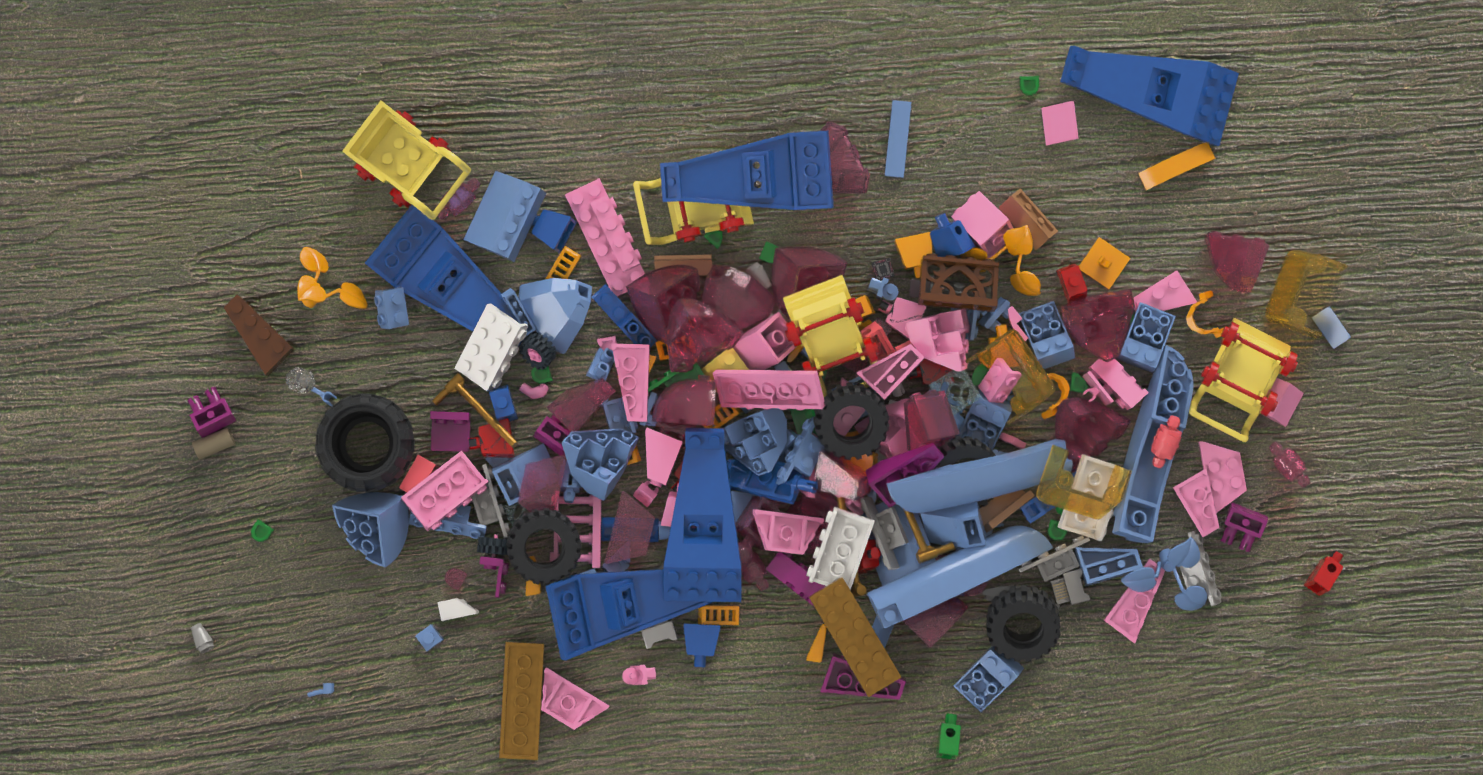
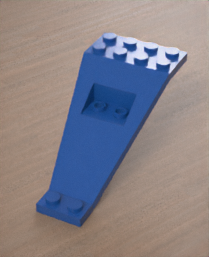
[1060,46,1239,146]
[660,130,834,210]
[365,205,527,346]
[663,428,742,602]
[546,569,712,660]

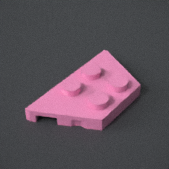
[1198,441,1247,513]
[753,509,824,555]
[541,667,609,730]

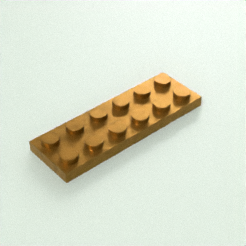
[809,577,901,697]
[499,642,544,760]

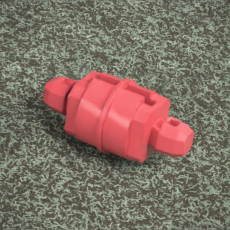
[1151,415,1182,468]

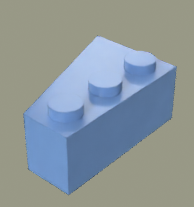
[1074,547,1143,586]

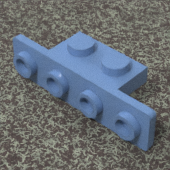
[776,416,825,485]
[409,505,487,539]

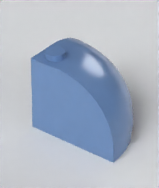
[332,492,409,567]

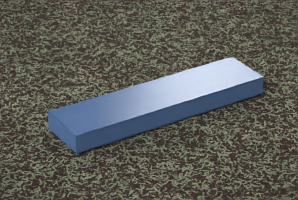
[884,100,912,178]

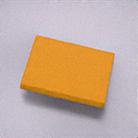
[1079,237,1131,290]

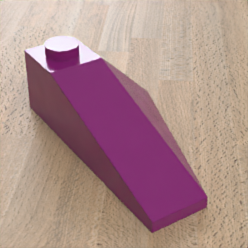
[866,443,944,508]

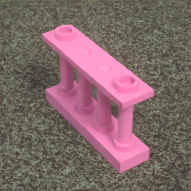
[550,490,602,568]

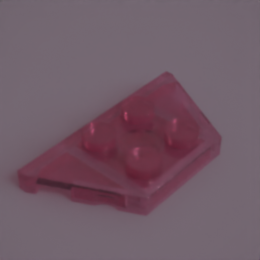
[518,454,567,512]
[604,491,655,564]

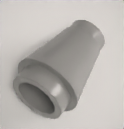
[745,262,772,291]
[191,623,214,653]

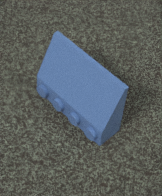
[463,171,546,262]
[861,502,936,586]

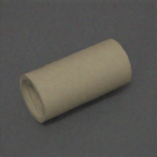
[192,427,235,460]

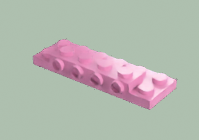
[565,178,649,297]
[713,370,826,410]

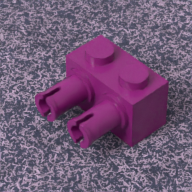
[187,387,237,438]
[533,406,584,458]
[1221,502,1268,552]

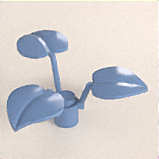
[1121,537,1207,610]

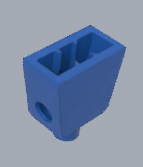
[532,209,577,254]
[930,213,975,257]
[489,385,518,422]
[684,623,720,667]

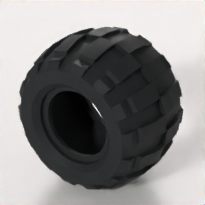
[315,393,415,492]

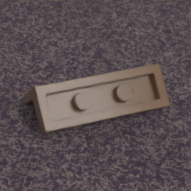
[999,188,1058,250]
[654,255,712,277]
[979,490,1035,533]

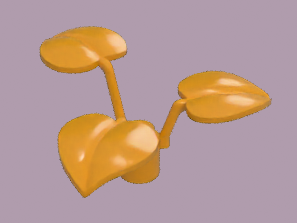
[960,225,1041,296]
[297,247,368,309]

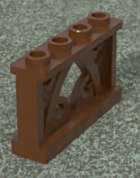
[918,253,999,312]

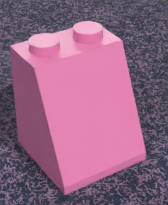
[951,191,1014,258]
[731,312,797,370]
[645,428,683,488]

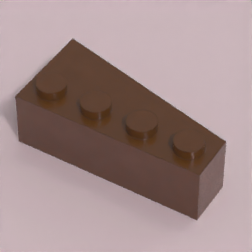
[224,294,295,376]

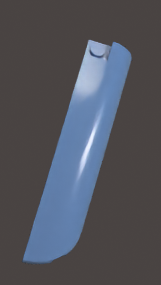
[1112,345,1193,543]
[887,439,1073,513]
[867,526,1053,629]

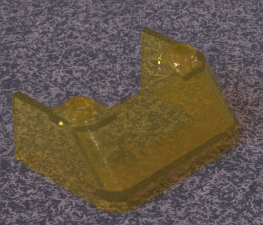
[1265,250,1348,339]
[965,329,1055,425]
[1037,445,1132,519]

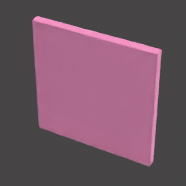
[1041,101,1079,146]
[1082,371,1114,406]

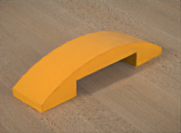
[1138,143,1216,191]

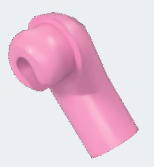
[519,383,549,399]

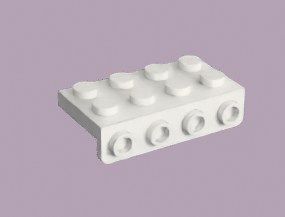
[454,303,528,391]
[1058,454,1126,541]
[806,507,875,590]

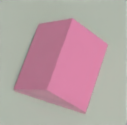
[1261,378,1304,427]

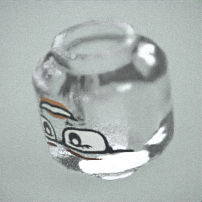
[286,367,315,394]

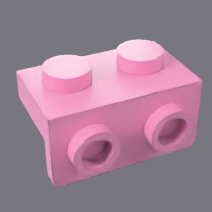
[978,358,1022,403]

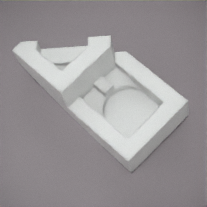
[437,598,479,621]

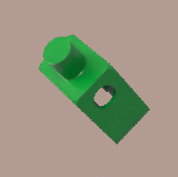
[936,713,961,760]

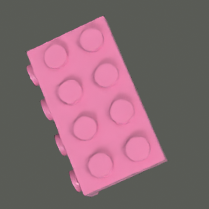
[401,451,489,531]

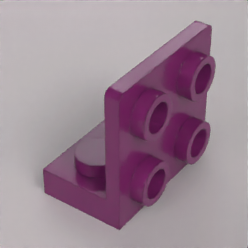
[430,411,471,452]
[480,556,509,598]

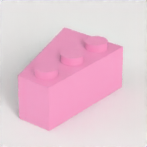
[856,344,925,400]
[1089,351,1149,410]

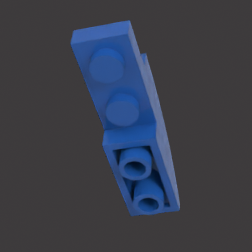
[592,284,657,347]

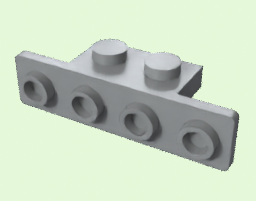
[472,464,510,539]
[860,497,909,570]
[1180,530,1221,606]
[1018,535,1090,582]

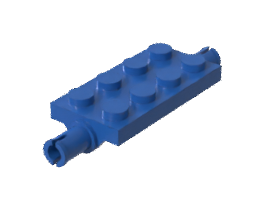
[727,458,818,505]

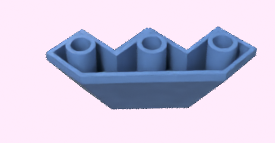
[518,278,592,354]
[720,408,787,476]
[562,429,639,501]

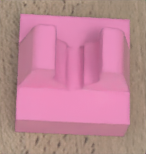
[633,481,659,508]

